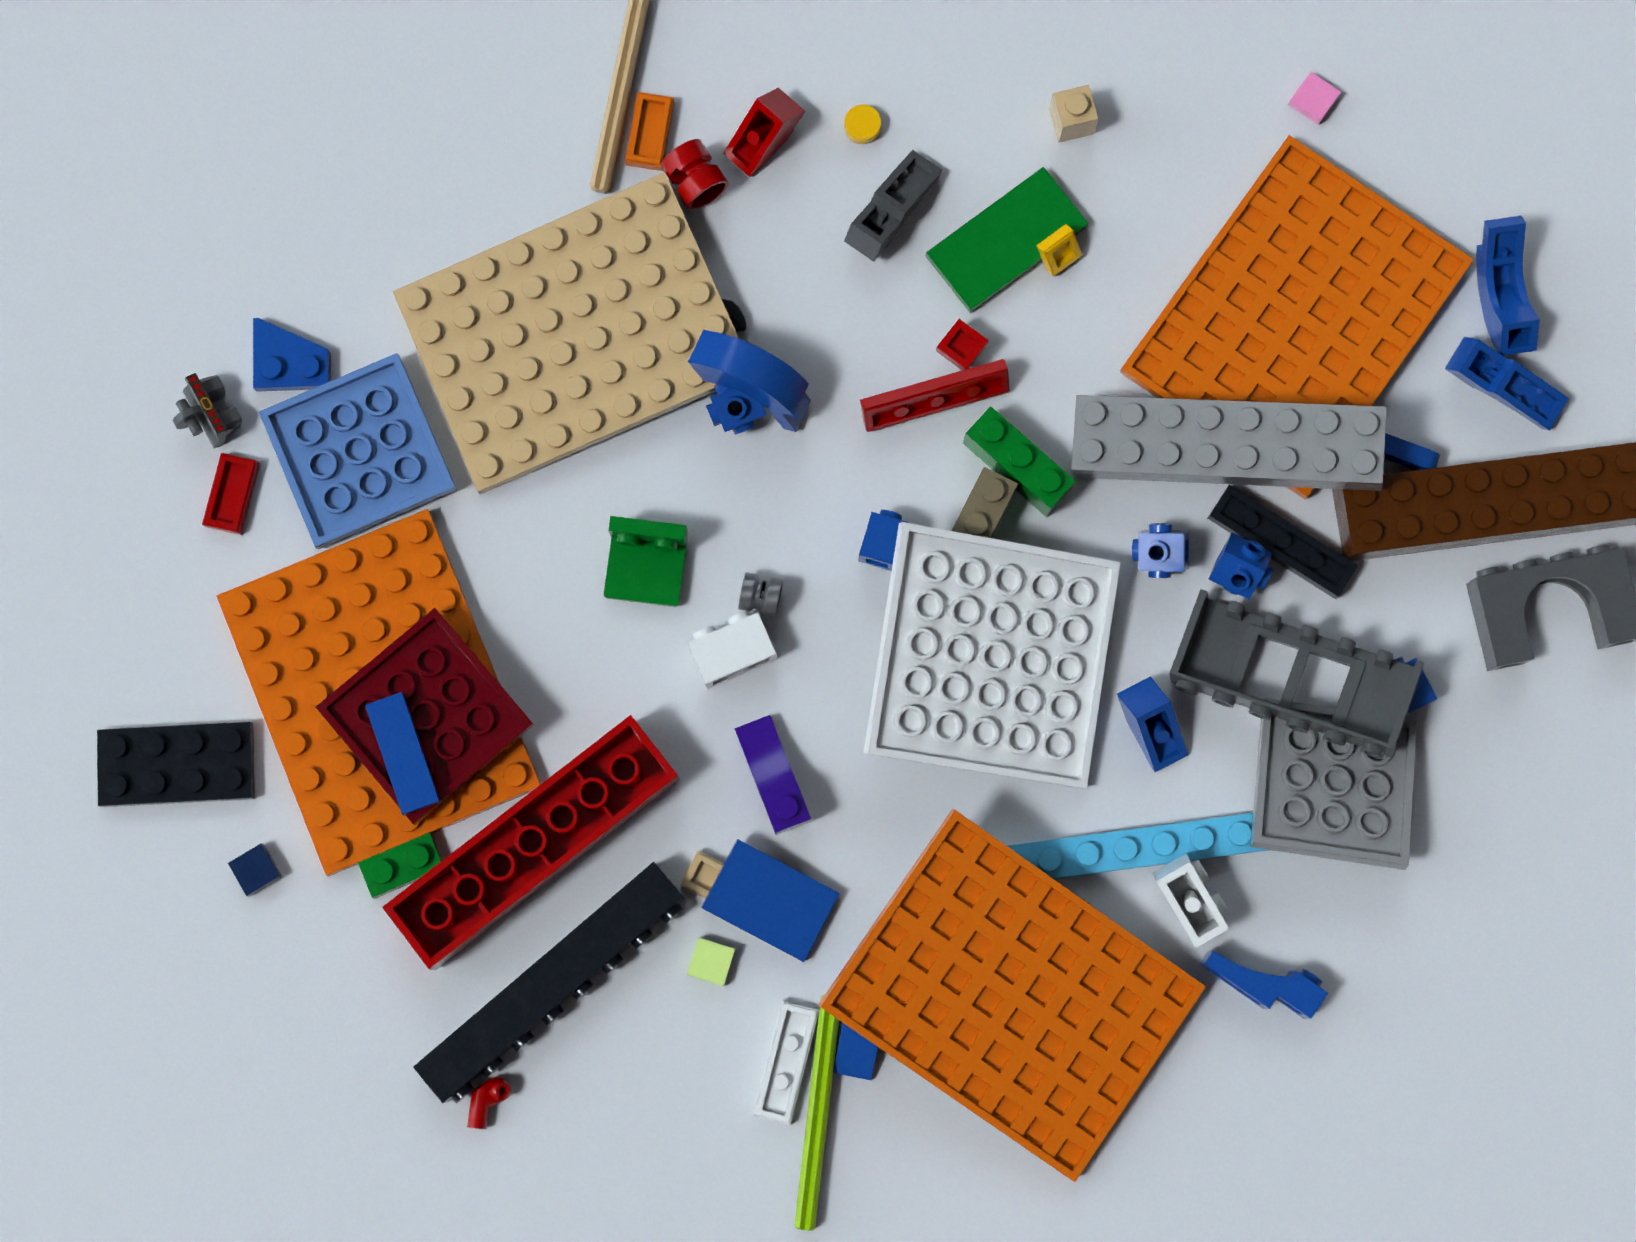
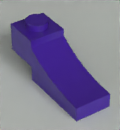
[734,715,811,835]

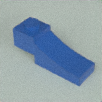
[1445,337,1569,431]
[1199,950,1328,1019]

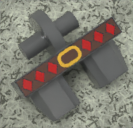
[173,373,242,449]

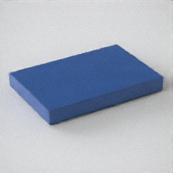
[701,839,840,962]

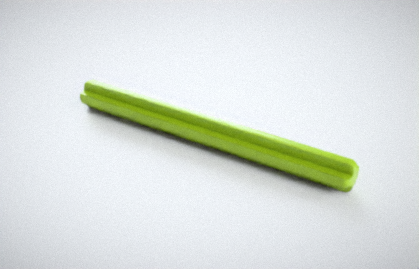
[794,995,839,1231]

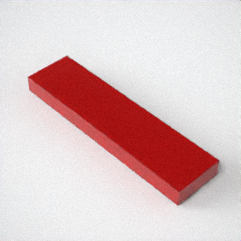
[860,359,1010,432]

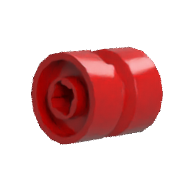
[661,139,729,210]

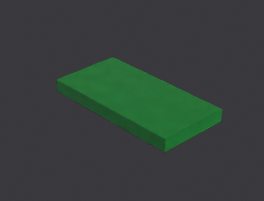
[925,167,1089,313]

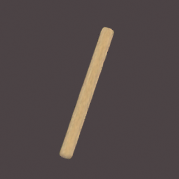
[590,0,650,194]

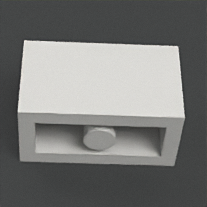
[688,611,777,689]

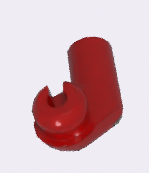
[467,1077,511,1129]

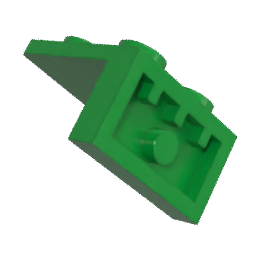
[604,516,689,607]

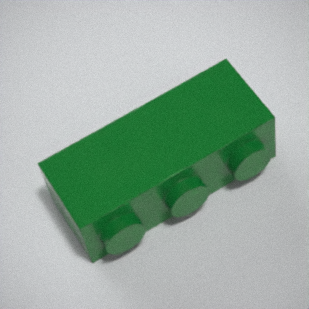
[963,406,1076,517]

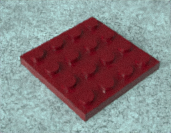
[316,608,534,825]

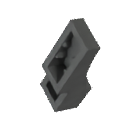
[844,150,943,262]

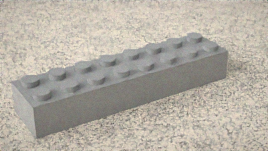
[1071,395,1387,491]

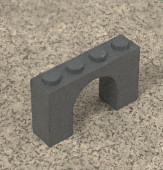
[1466,545,1636,672]

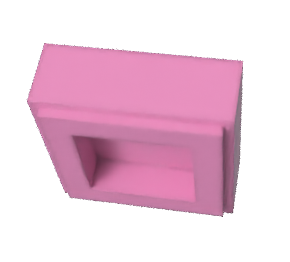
[1288,72,1341,124]

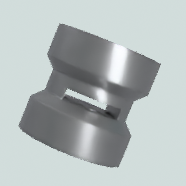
[738,572,783,617]

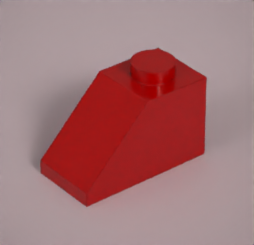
[723,87,806,177]

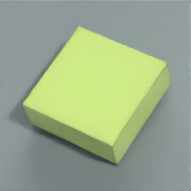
[687,937,736,986]

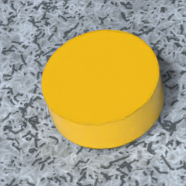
[844,104,881,144]

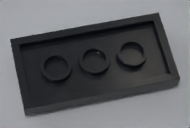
[97,722,255,807]

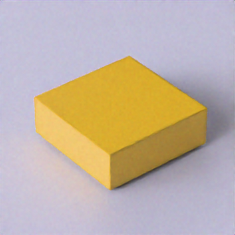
[1036,224,1082,277]

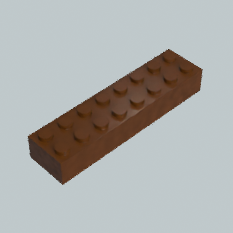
[1332,442,1636,561]

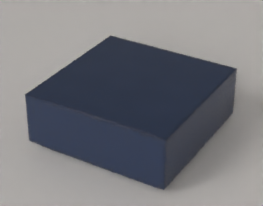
[228,843,283,897]

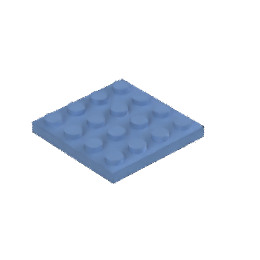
[259,353,457,550]

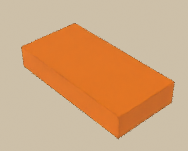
[625,92,674,171]

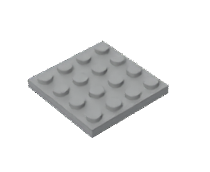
[1251,698,1417,870]

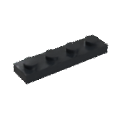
[1207,485,1358,599]

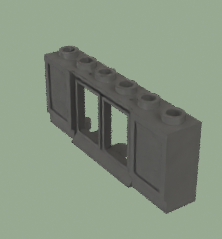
[1169,589,1424,758]

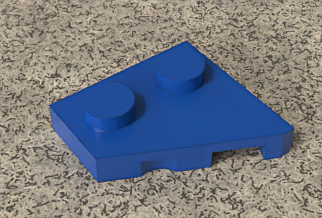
[253,318,331,392]

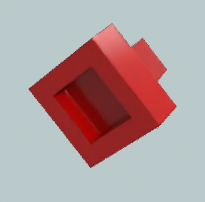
[936,319,989,370]

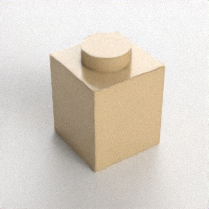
[1049,84,1099,143]

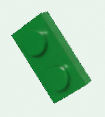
[358,833,442,899]

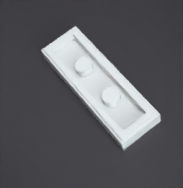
[752,1001,819,1125]

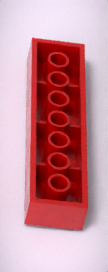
[382,715,681,970]

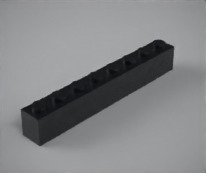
[413,861,685,1104]

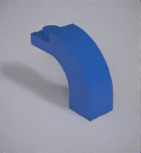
[1476,215,1540,356]
[688,330,811,432]

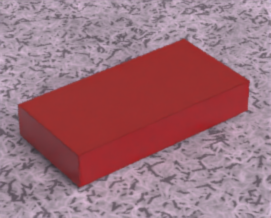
[202,453,260,535]

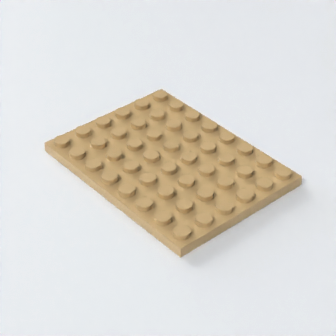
[393,172,739,495]

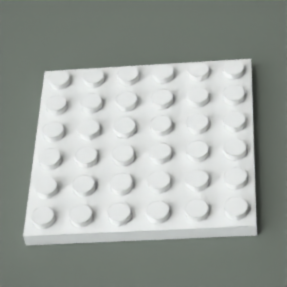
[863,522,1121,789]

